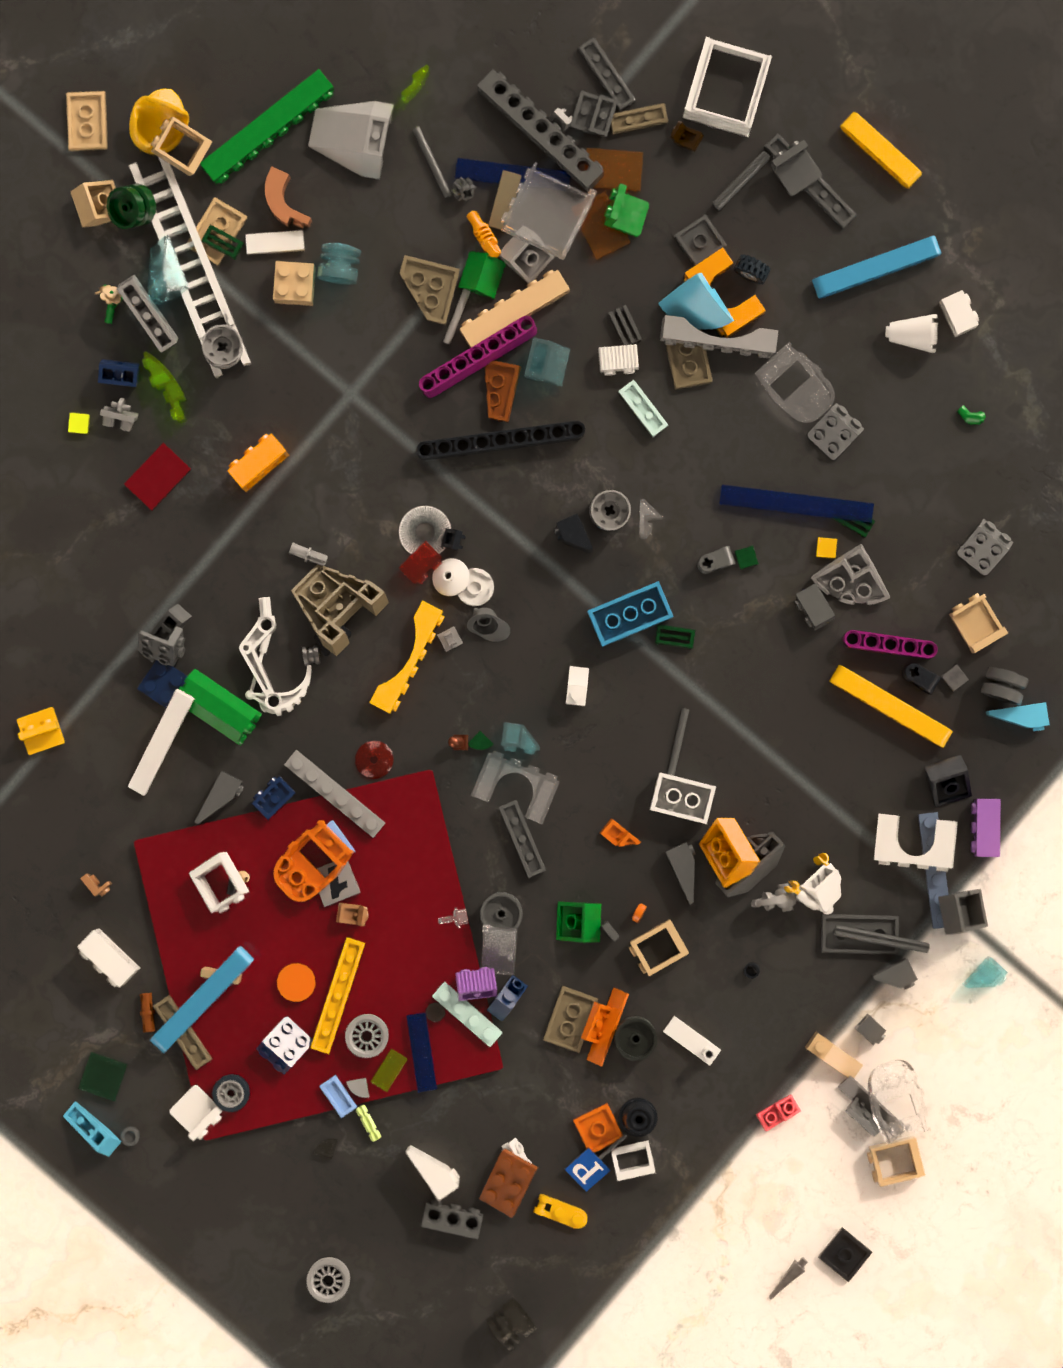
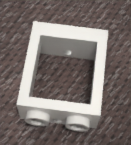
[189,852,249,914]

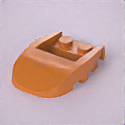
[274,820,354,902]

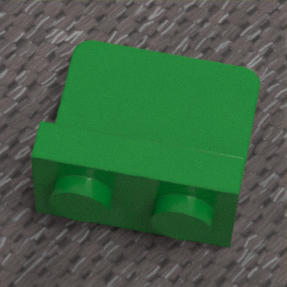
[604,183,649,237]

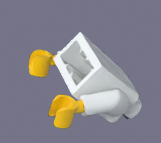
[784,853,841,914]

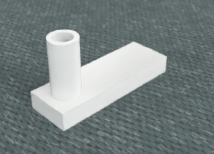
[663,1016,721,1066]

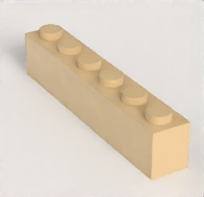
[460,270,570,348]

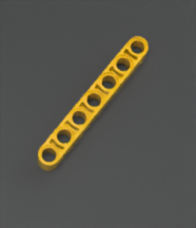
[829,665,953,748]

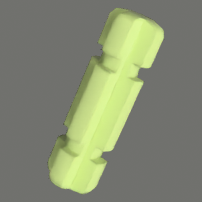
[356,1105,381,1142]

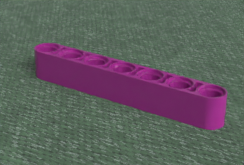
[419,316,537,398]

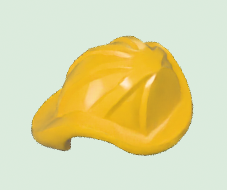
[129,89,189,155]

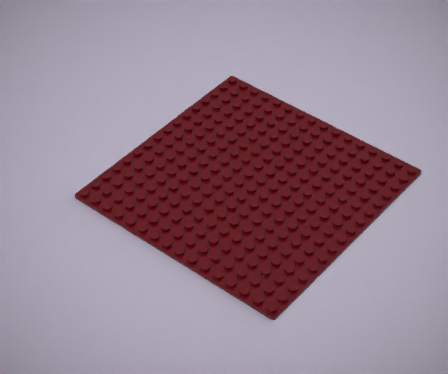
[134,770,503,1140]

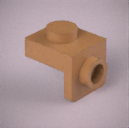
[336,903,368,926]

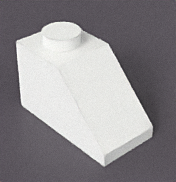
[566,666,589,706]

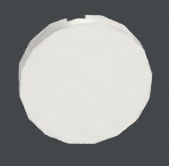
[458,568,494,607]

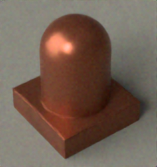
[448,735,468,750]

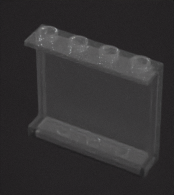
[501,162,597,260]

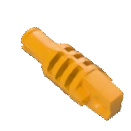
[467,211,502,258]

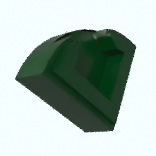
[468,731,494,750]

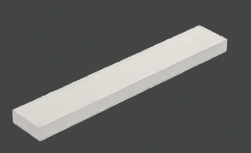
[128,689,195,796]

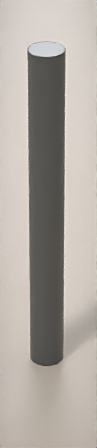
[413,127,452,199]
[667,708,689,776]

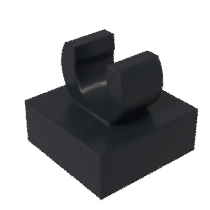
[441,528,466,550]

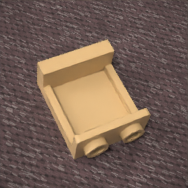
[949,593,1008,654]

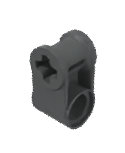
[697,546,736,574]

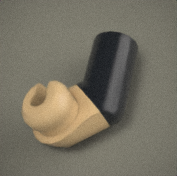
[226,871,250,895]

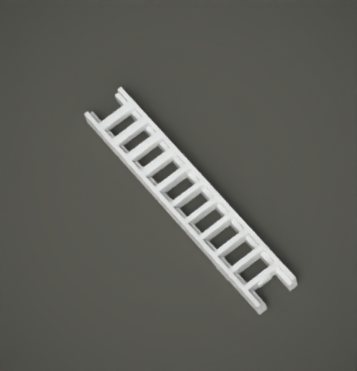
[129,157,251,378]

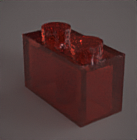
[399,541,443,585]

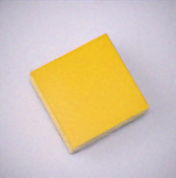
[816,537,837,559]

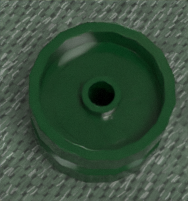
[106,183,156,229]

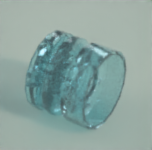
[317,243,361,285]

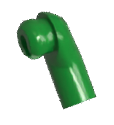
[957,405,986,425]

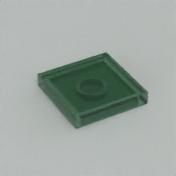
[78,1052,128,1101]

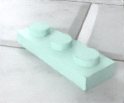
[618,380,668,437]

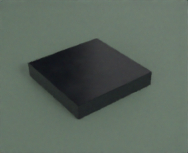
[818,1227,873,1282]

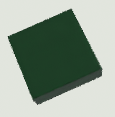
[734,546,758,569]

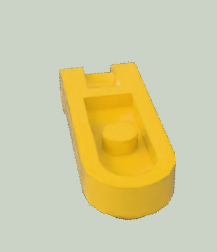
[533,1194,588,1229]

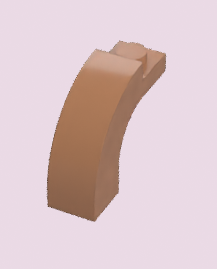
[265,166,312,228]

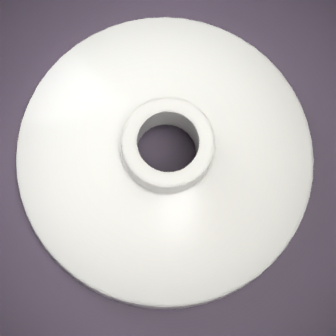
[432,558,469,596]

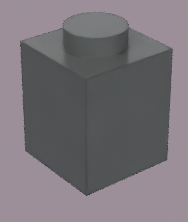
[854,1014,886,1045]

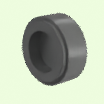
[120,1126,140,1146]

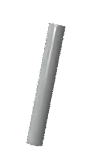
[443,289,471,345]

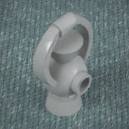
[751,883,803,912]

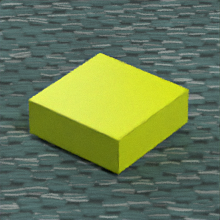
[68,413,90,434]

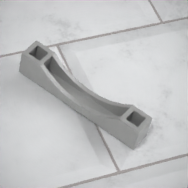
[660,315,778,358]

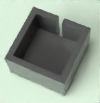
[938,889,988,935]

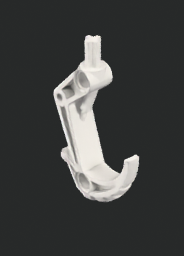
[239,597,312,716]

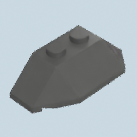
[715,832,785,897]

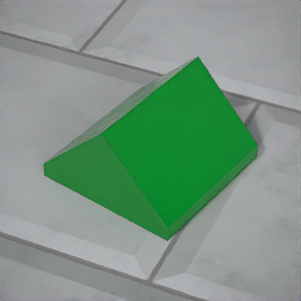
[458,251,506,299]

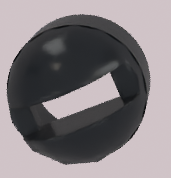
[744,962,760,979]

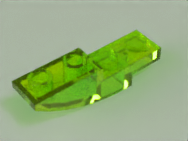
[142,352,187,424]

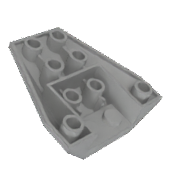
[308,101,394,180]

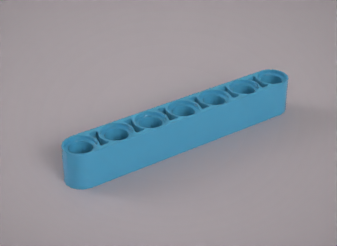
[812,236,942,299]
[150,946,254,1053]

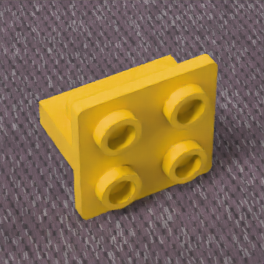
[17,707,65,755]

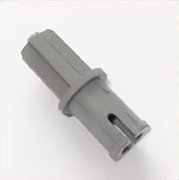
[289,542,328,566]

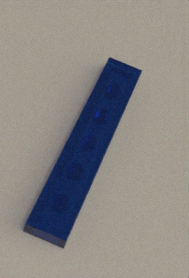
[455,158,570,192]

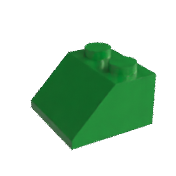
[556,902,601,943]

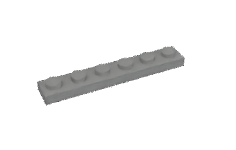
[284,750,385,838]

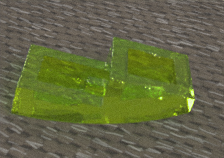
[401,64,430,103]

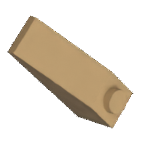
[805,1032,863,1078]

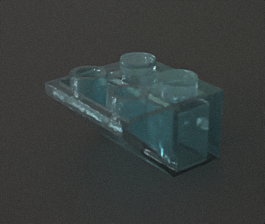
[525,337,570,387]
[501,722,540,754]

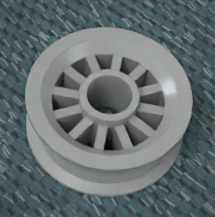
[345,1014,389,1058]
[307,1257,350,1303]

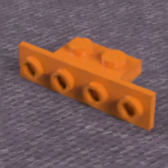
[581,987,629,1066]

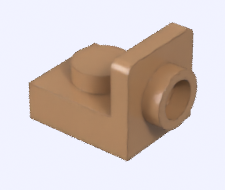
[80,873,112,897]

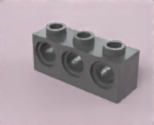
[421,1199,483,1239]

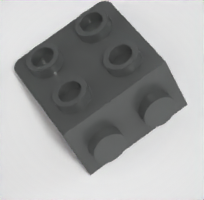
[770,140,822,196]
[808,403,864,460]
[957,519,1013,576]
[138,626,186,667]

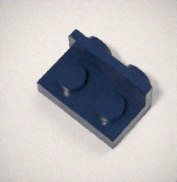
[252,776,296,820]

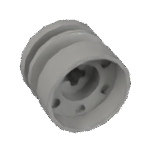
[202,325,243,369]
[589,490,631,531]

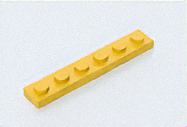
[311,937,365,1054]

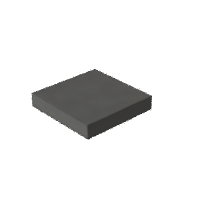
[674,214,727,266]

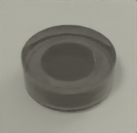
[426,1002,445,1022]

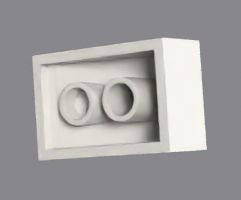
[406,1145,460,1200]

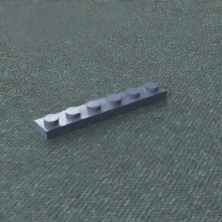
[918,812,948,929]

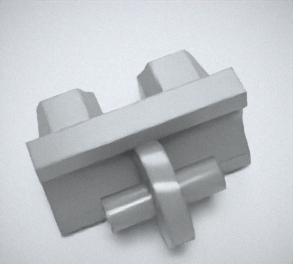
[100,398,138,431]

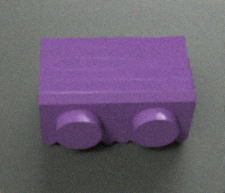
[456,967,497,1001]

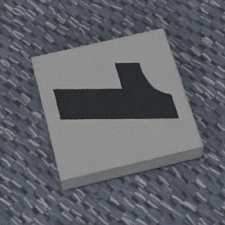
[317,862,361,907]

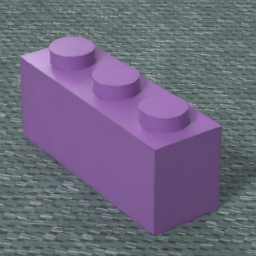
[971,799,1001,857]

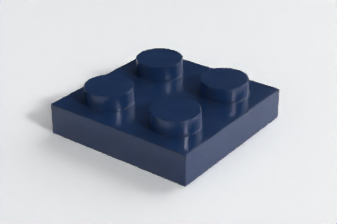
[137,660,188,709]

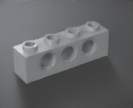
[117,275,178,353]

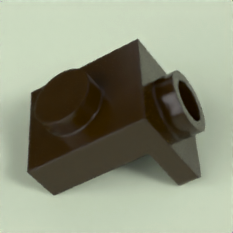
[670,121,704,152]

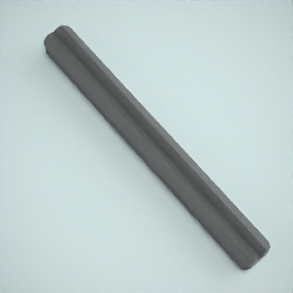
[834,925,930,953]

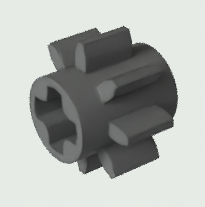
[451,177,476,201]

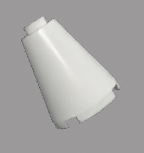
[886,314,938,353]

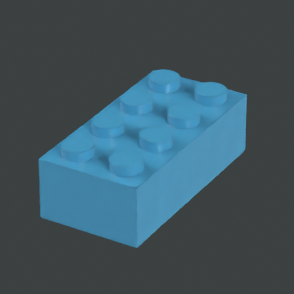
[587,581,674,647]

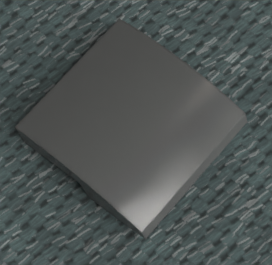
[570,91,618,137]

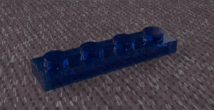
[407,1012,437,1092]

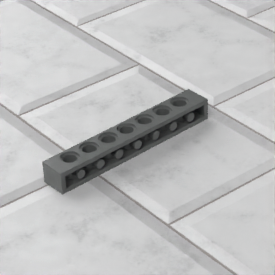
[477,69,604,192]

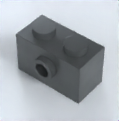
[794,583,835,631]

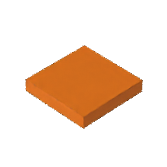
[573,1103,623,1153]

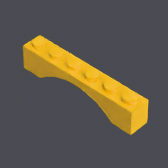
[370,600,445,714]

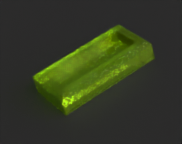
[371,1049,408,1092]

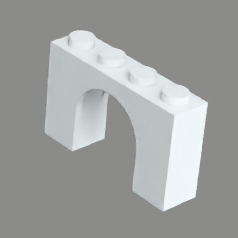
[874,814,958,872]

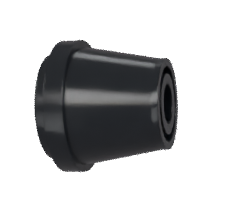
[619,1098,658,1137]

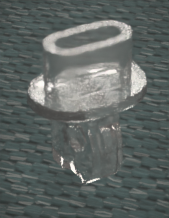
[438,908,468,928]

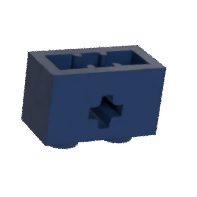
[98,359,140,387]

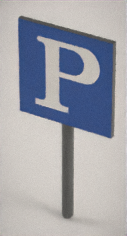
[565,1134,627,1192]

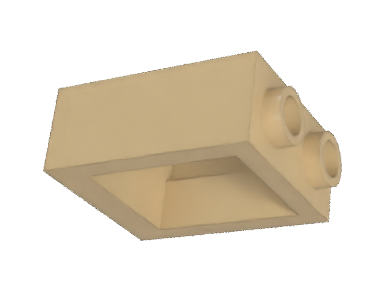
[150,117,212,176]
[628,919,689,976]
[867,1136,925,1187]

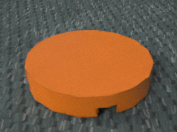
[277,963,316,1002]

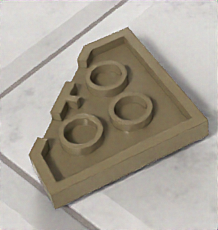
[400,255,460,325]

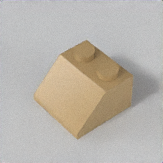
[71,180,115,227]

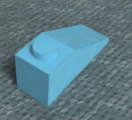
[986,702,1049,731]
[63,1101,121,1156]

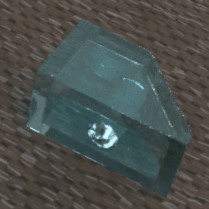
[962,956,1008,988]

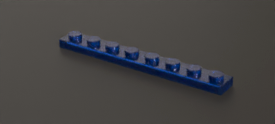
[719,485,874,523]

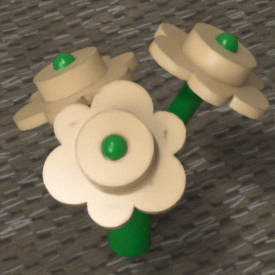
[95,285,123,323]

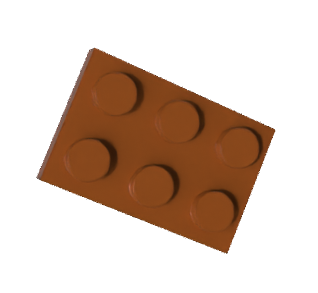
[479,1148,538,1218]

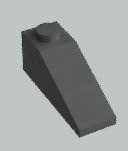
[138,604,192,662]
[195,771,244,824]
[665,842,696,904]

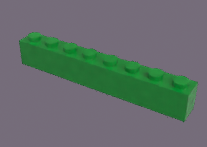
[200,69,335,185]

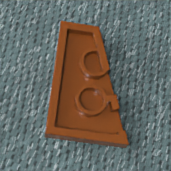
[485,360,521,423]

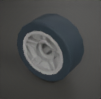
[212,1074,250,1112]

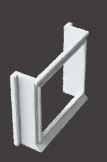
[683,36,772,137]

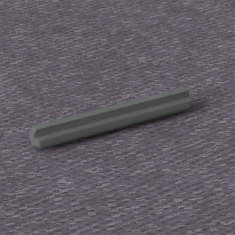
[712,151,770,211]

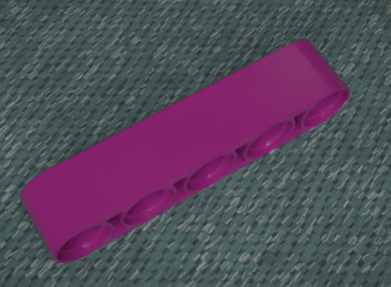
[842,630,938,659]

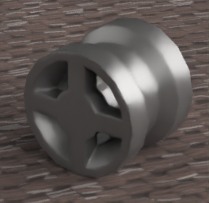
[302,645,320,666]

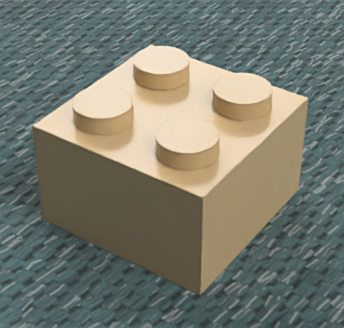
[273,261,316,306]

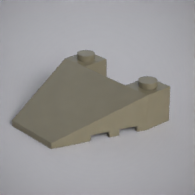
[291,564,389,656]

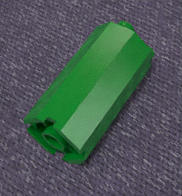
[179,669,262,746]

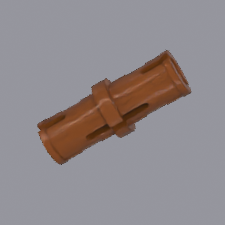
[139,993,155,1033]

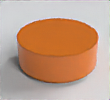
[632,903,647,923]

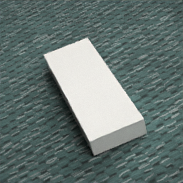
[246,230,304,255]

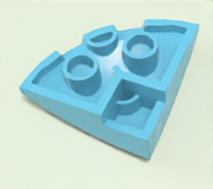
[658,273,734,330]

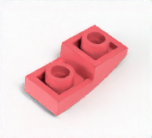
[755,1094,801,1131]

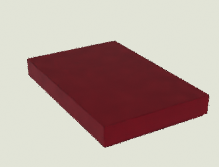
[124,443,192,511]

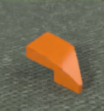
[600,818,641,847]

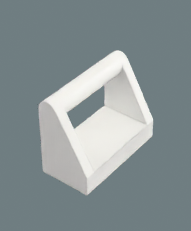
[611,1140,656,1181]

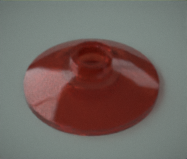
[355,741,394,779]

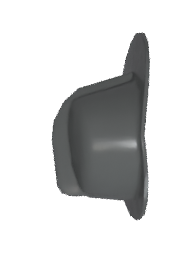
[467,608,510,642]

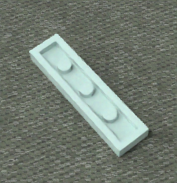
[432,982,503,1047]

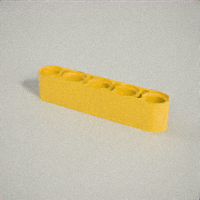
[840,112,922,189]

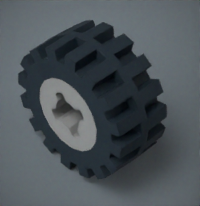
[734,254,771,285]

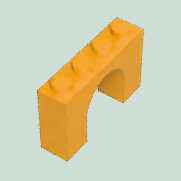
[684,248,766,338]

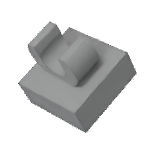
[548,108,573,133]
[438,626,463,652]

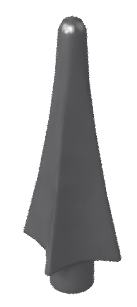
[769,1257,808,1299]

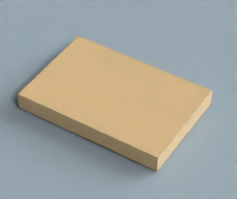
[66,91,107,151]
[187,197,248,266]

